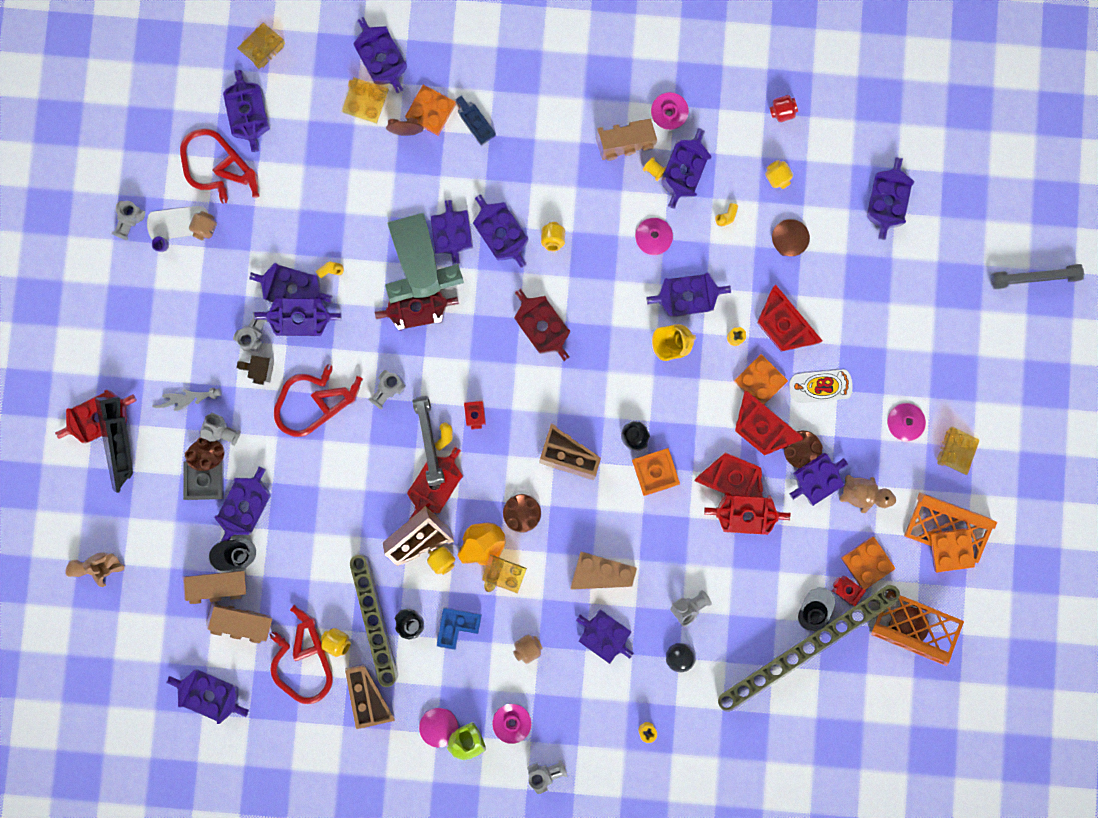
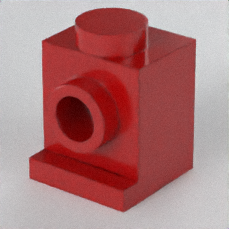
[464,401,486,430]
[832,576,866,606]

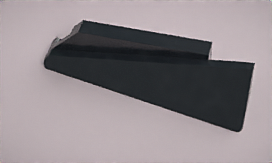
[95,397,133,493]

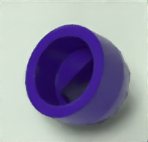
[151,236,169,252]

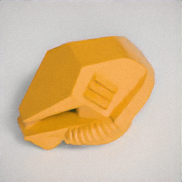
[457,522,506,566]

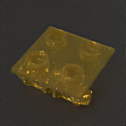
[237,23,286,69]
[341,77,389,124]
[936,426,980,475]
[482,554,527,594]

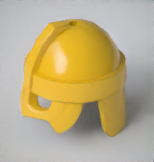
[652,324,697,361]

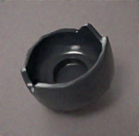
[621,421,650,451]
[394,608,424,640]
[666,643,696,673]

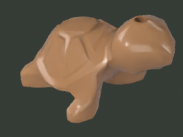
[839,475,897,513]
[65,552,125,587]

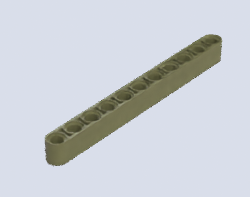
[718,585,900,712]

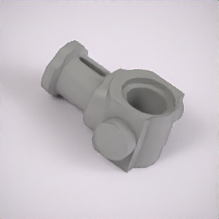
[111,201,145,241]
[233,312,267,352]
[368,370,406,410]
[200,412,241,446]
[670,590,712,627]
[527,760,568,794]

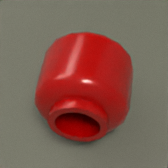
[769,95,799,122]

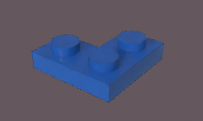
[436,607,482,650]

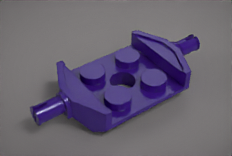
[353,17,407,93]
[223,70,270,152]
[661,128,712,209]
[866,157,915,240]
[473,194,529,268]
[249,263,333,303]
[646,272,731,317]
[254,296,342,336]
[214,466,271,542]
[166,669,249,724]

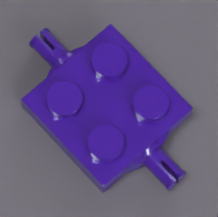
[430,200,473,265]
[789,453,848,506]
[576,609,634,664]

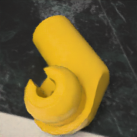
[715,203,739,226]
[315,261,344,279]
[435,422,453,451]

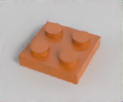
[405,84,456,136]
[734,354,788,405]
[631,448,680,496]
[929,528,975,573]
[841,536,896,590]

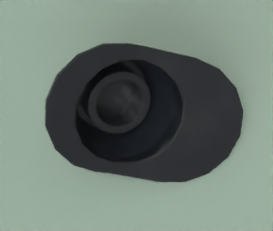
[209,538,256,571]
[798,587,836,631]

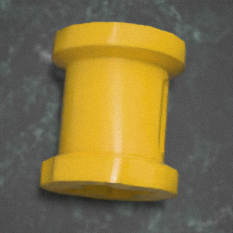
[643,157,666,181]
[727,327,746,346]
[638,722,657,743]

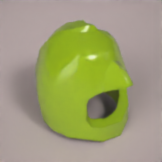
[447,722,486,760]

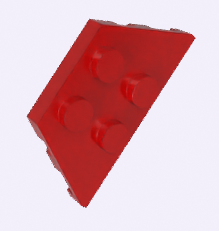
[757,285,823,352]
[735,390,804,456]
[694,452,763,497]

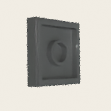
[183,461,224,500]

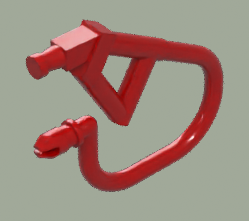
[180,128,260,204]
[273,364,364,437]
[269,604,333,704]

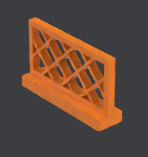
[904,492,998,563]
[871,591,964,666]

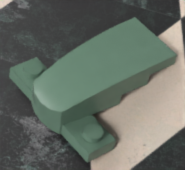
[385,213,464,303]

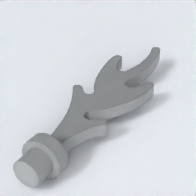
[152,388,222,411]

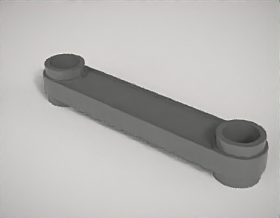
[990,264,1085,289]
[412,396,445,486]

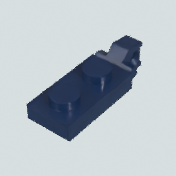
[455,95,496,146]

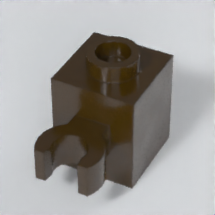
[236,355,274,385]

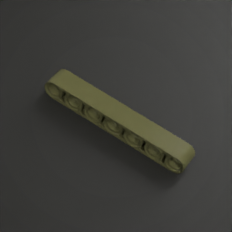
[349,554,398,687]

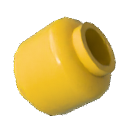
[765,160,794,189]
[541,222,566,252]
[427,546,455,575]
[321,628,351,657]

